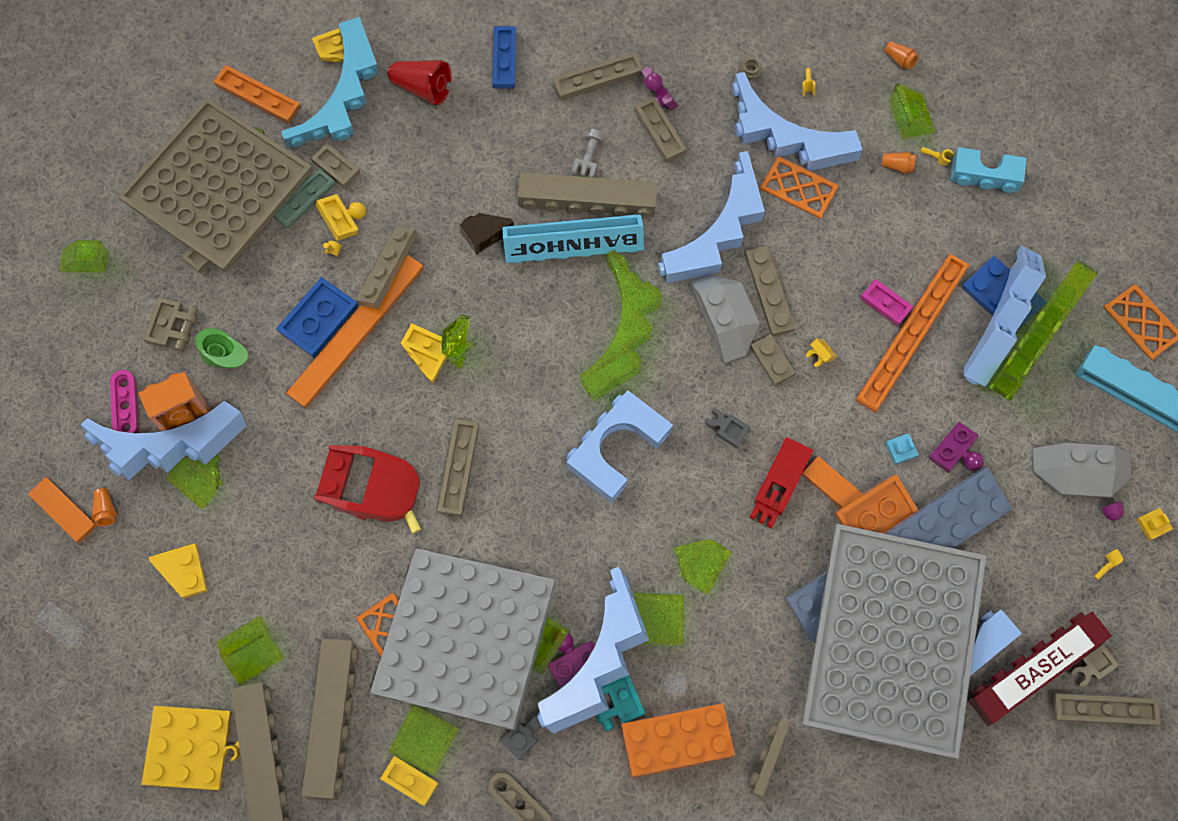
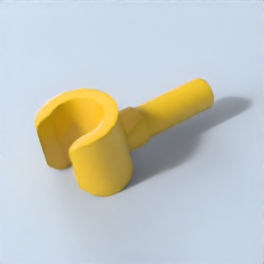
[802,68,816,96]
[921,147,954,166]
[323,241,341,257]
[1094,549,1123,580]
[222,741,240,761]

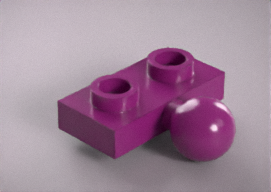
[641,66,679,111]
[929,422,984,473]
[547,631,595,688]

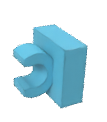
[885,433,919,465]

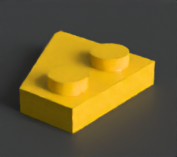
[312,28,344,63]
[401,323,454,384]
[149,543,208,598]

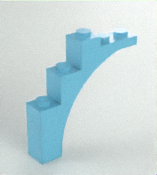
[281,17,379,147]

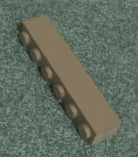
[518,172,657,219]
[302,639,359,800]
[231,682,291,821]

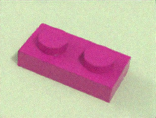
[860,279,913,327]

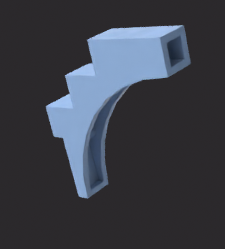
[732,72,863,171]
[81,401,247,480]

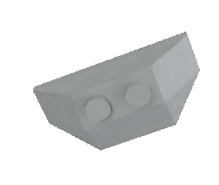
[689,274,760,364]
[1032,443,1131,498]

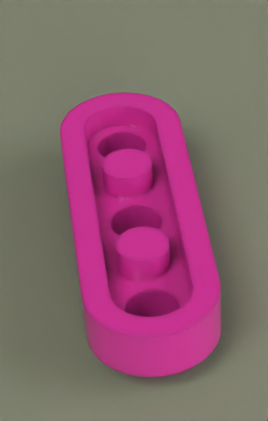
[110,370,139,434]

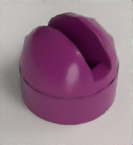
[1102,501,1124,521]

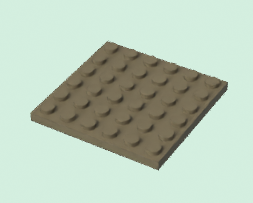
[117,97,313,273]

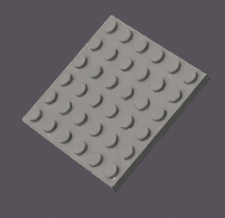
[370,548,557,731]

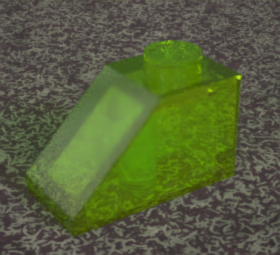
[59,240,109,273]

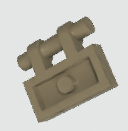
[143,297,198,352]

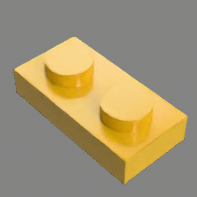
[380,756,439,806]

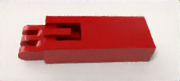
[750,437,814,529]

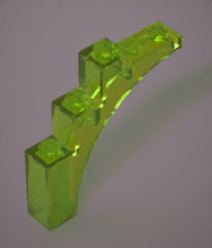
[580,249,662,402]
[989,259,1099,401]

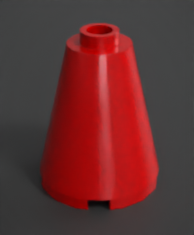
[387,60,452,105]

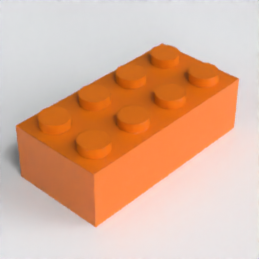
[621,703,735,779]

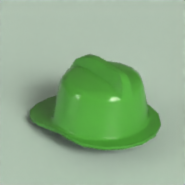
[195,328,248,368]

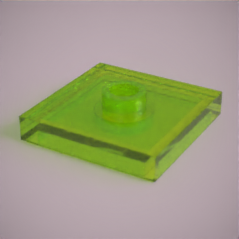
[634,593,684,646]
[388,705,459,776]

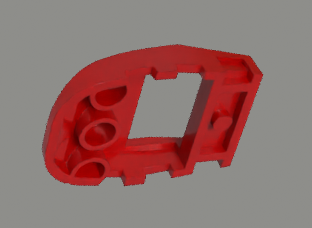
[314,445,420,522]

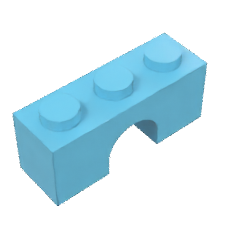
[950,147,1026,193]

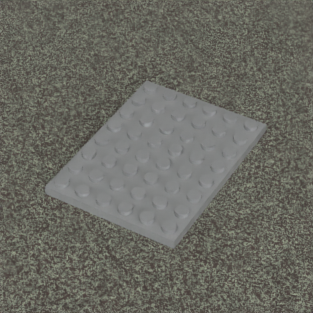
[801,524,986,759]

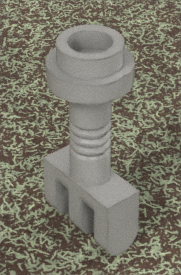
[571,129,604,178]

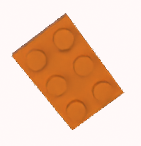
[834,474,918,533]

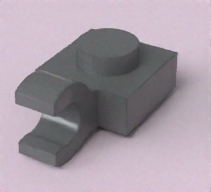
[501,715,542,760]

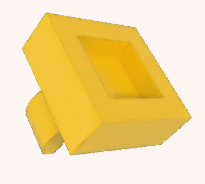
[806,338,838,367]
[1136,508,1173,541]

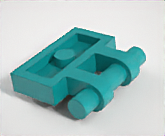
[596,675,646,732]

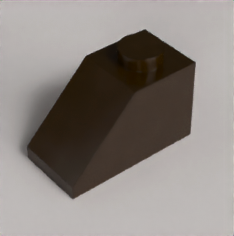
[460,213,514,255]

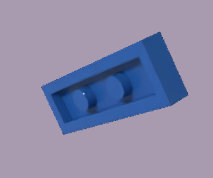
[492,26,516,89]

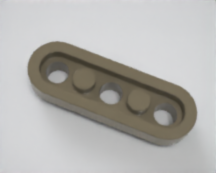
[488,772,552,821]

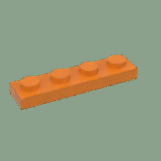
[213,65,301,124]

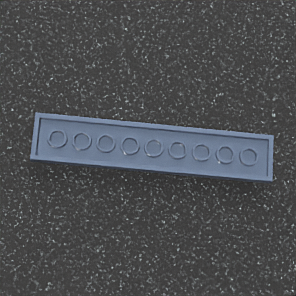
[785,467,1013,642]

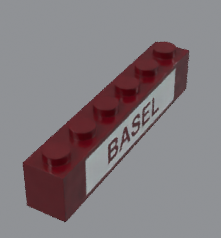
[968,611,1112,726]

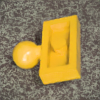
[316,194,366,241]

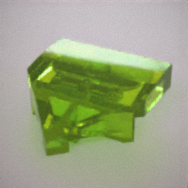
[442,314,474,369]
[166,455,223,509]
[674,539,732,594]

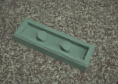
[274,168,337,229]

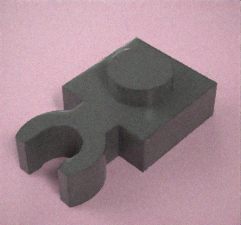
[705,408,750,448]

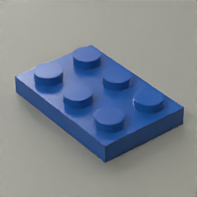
[962,256,1047,332]
[276,277,359,358]

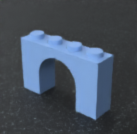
[566,390,673,503]

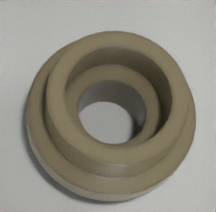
[740,57,762,79]

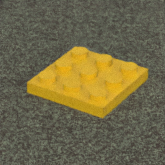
[141,706,232,791]

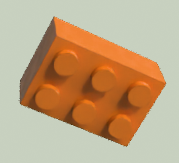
[138,372,210,431]

